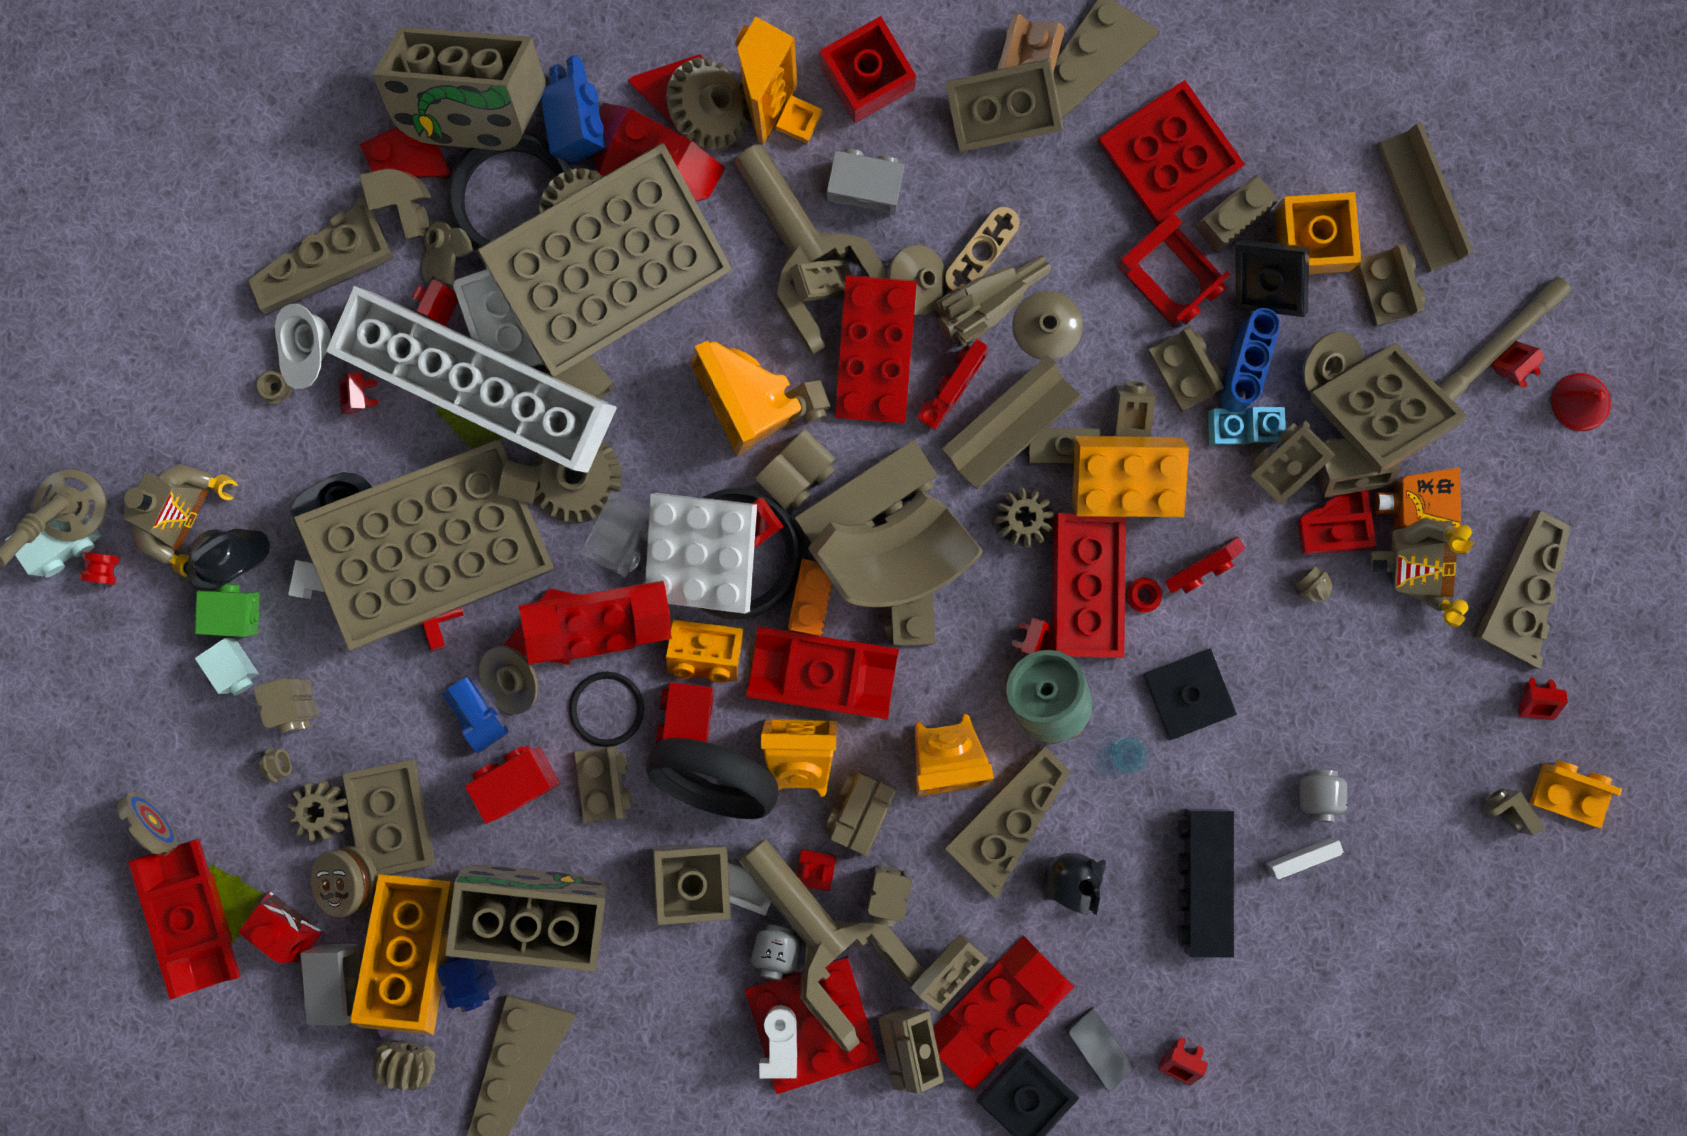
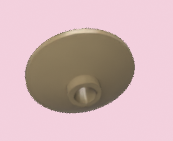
[888,245,947,316]
[1013,291,1083,360]
[1302,331,1363,395]
[479,646,538,714]

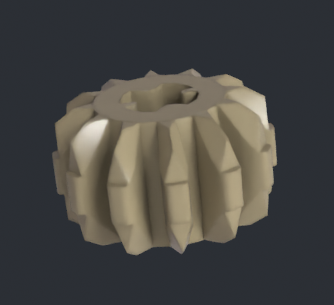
[994,488,1055,549]
[286,780,350,842]
[371,1040,436,1091]

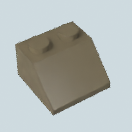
[652,844,731,925]

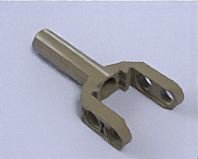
[734,144,888,355]
[739,839,924,1053]

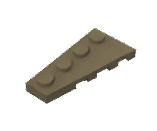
[1053,0,1160,119]
[248,194,394,315]
[1475,510,1570,669]
[944,746,1071,899]
[467,994,577,1136]

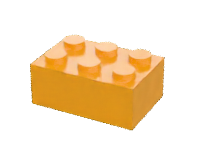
[1072,436,1189,517]

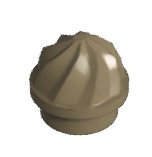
[1294,566,1332,602]

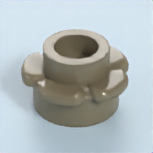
[257,370,292,405]
[259,748,292,783]

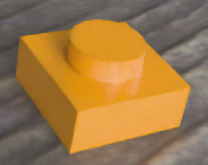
[776,95,822,144]

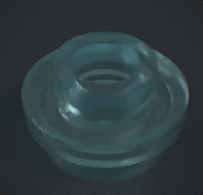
[1111,737,1148,773]

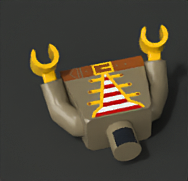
[123,464,238,578]
[1370,518,1474,627]

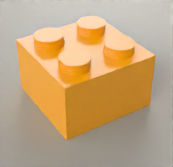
[1274,192,1361,275]

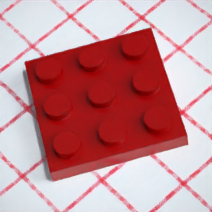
[1097,80,1245,226]
[745,956,880,1095]

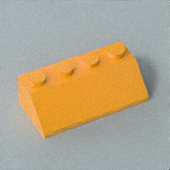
[735,16,798,145]

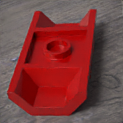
[518,581,672,665]
[746,626,899,720]
[128,838,241,1000]
[933,935,1075,1089]

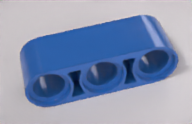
[1219,308,1280,412]

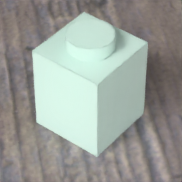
[195,638,259,696]

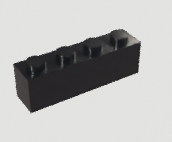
[1178,809,1234,958]

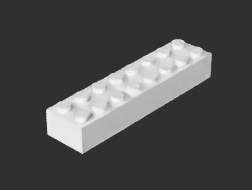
[326,286,617,473]

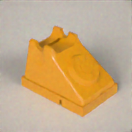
[690,340,801,456]
[915,714,994,797]
[761,719,837,797]

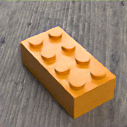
[350,874,454,1035]

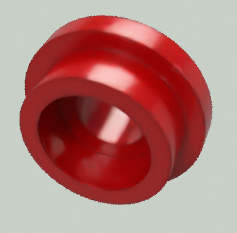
[1126,577,1162,613]

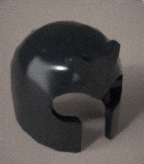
[1043,853,1106,915]

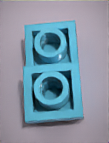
[1208,407,1286,445]

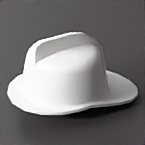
[275,304,331,389]

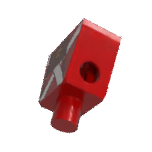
[238,891,323,964]

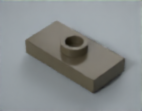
[789,259,852,302]
[1028,428,1100,465]

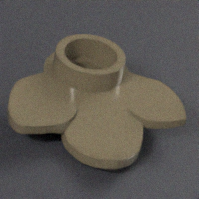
[422,221,473,285]

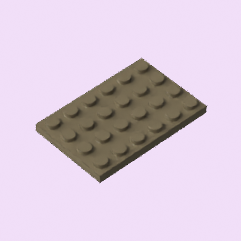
[476,143,733,377]
[294,439,554,652]

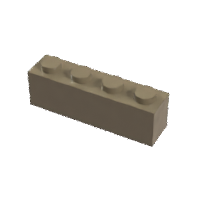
[795,440,937,544]

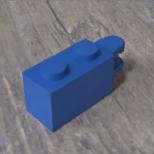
[541,55,605,164]

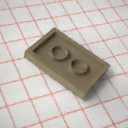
[945,58,1064,152]
[342,759,436,875]

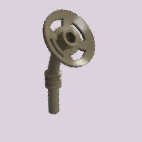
[0,469,107,567]

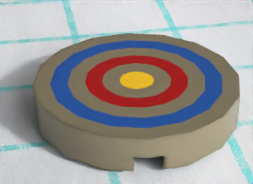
[116,792,179,855]

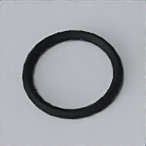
[569,671,644,747]

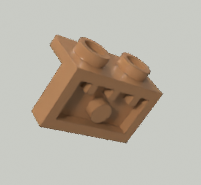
[997,14,1065,72]

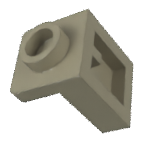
[1114,381,1156,437]
[1480,788,1545,836]

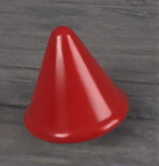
[1551,373,1611,432]

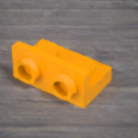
[666,620,743,683]
[1529,760,1622,829]

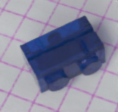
[437,957,496,1012]

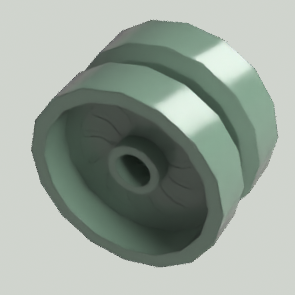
[1006,650,1093,743]

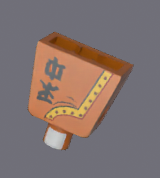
[1374,468,1461,530]

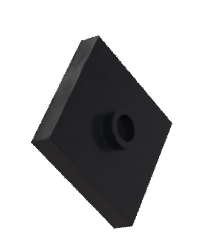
[1235,239,1309,317]
[1143,648,1237,740]
[976,1046,1079,1136]

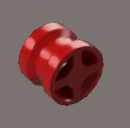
[78,552,120,585]

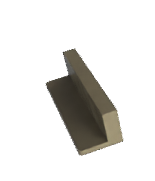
[1377,122,1473,273]
[942,355,1081,489]

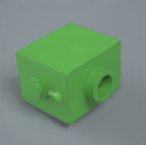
[195,584,260,637]

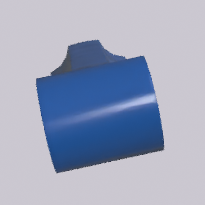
[442,677,509,753]

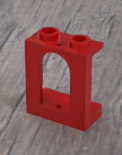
[1116,213,1231,328]

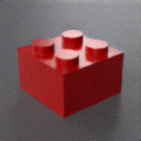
[820,16,917,123]
[465,745,561,824]

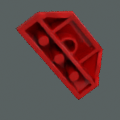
[593,103,725,201]

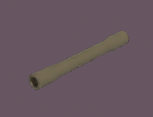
[1439,277,1572,401]

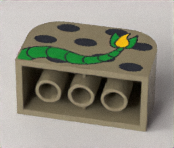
[372,27,546,150]
[445,865,607,972]

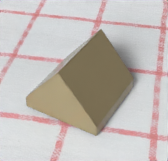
[498,461,541,504]

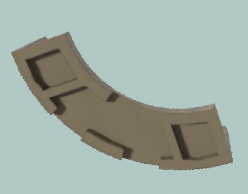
[808,491,983,607]

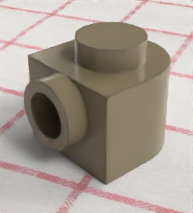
[785,380,831,424]

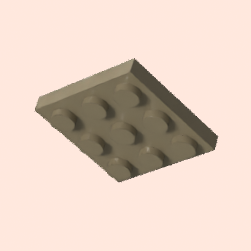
[1310,342,1467,475]

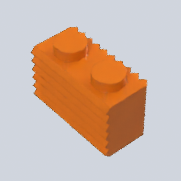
[788,559,834,636]

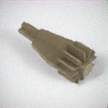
[934,255,1052,348]

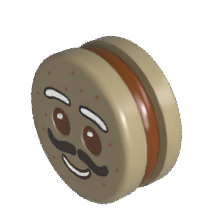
[311,846,378,918]

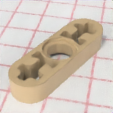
[945,207,1020,292]

